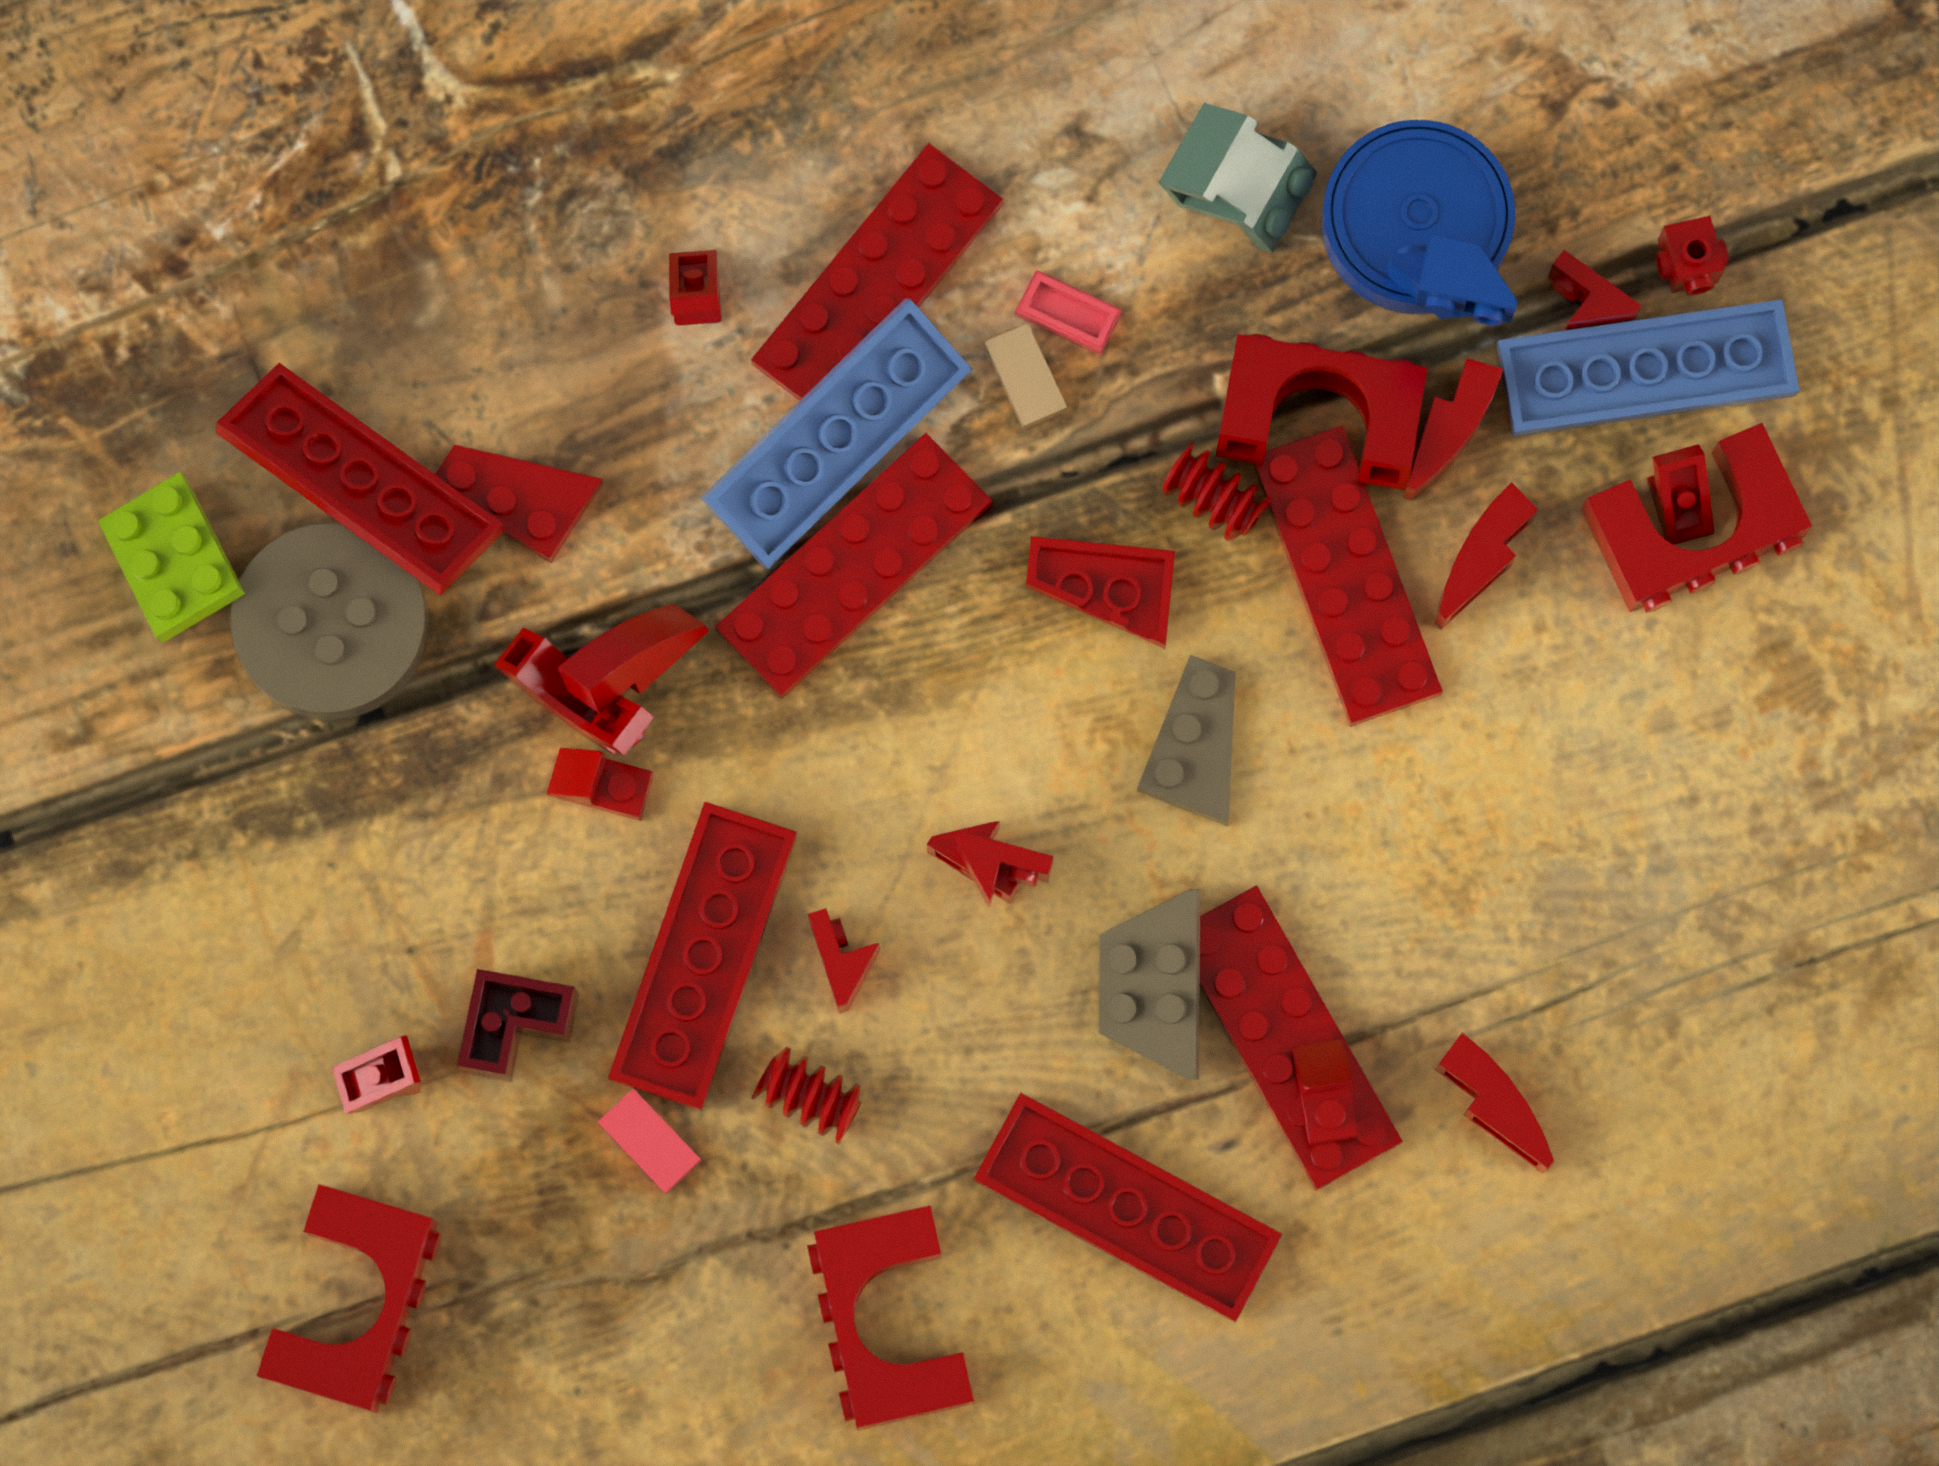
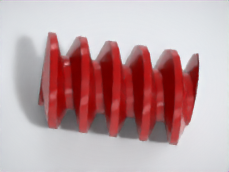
[1162,441,1272,542]
[751,1046,861,1145]

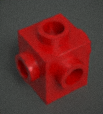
[1656,216,1729,296]

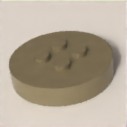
[230,523,429,720]

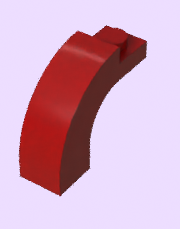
[494,627,654,756]

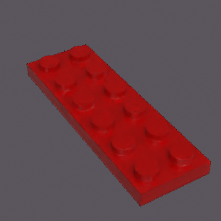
[751,143,1003,401]
[216,363,503,596]
[1252,425,1443,727]
[715,433,992,699]
[608,801,798,1111]
[1200,885,1403,1191]
[973,1092,1283,1323]

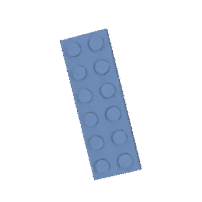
[700,299,973,569]
[1497,299,1799,437]

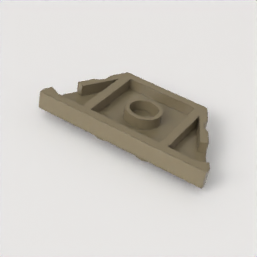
[1099,889,1200,1080]

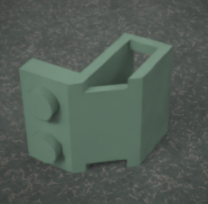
[1158,103,1317,253]

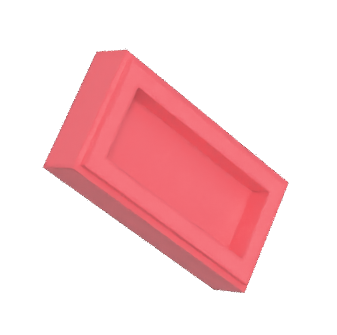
[1015,270,1122,355]
[598,1088,702,1195]

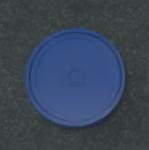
[1321,120,1515,314]

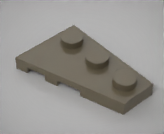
[1137,655,1236,826]

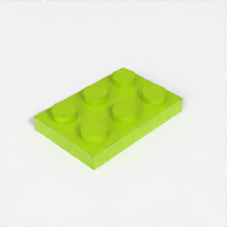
[98,471,245,643]

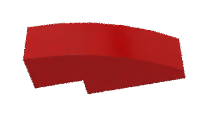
[1403,358,1504,500]
[1435,482,1538,630]
[558,604,709,714]
[1435,1033,1554,1173]

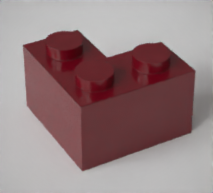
[457,969,579,1082]

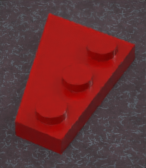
[435,444,603,562]
[1026,536,1175,649]

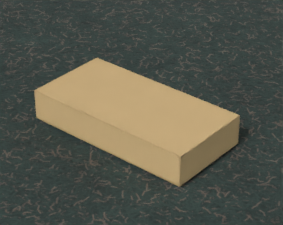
[984,323,1067,430]

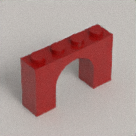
[1215,333,1428,490]
[1581,423,1812,613]
[256,1184,442,1413]
[807,1205,974,1430]

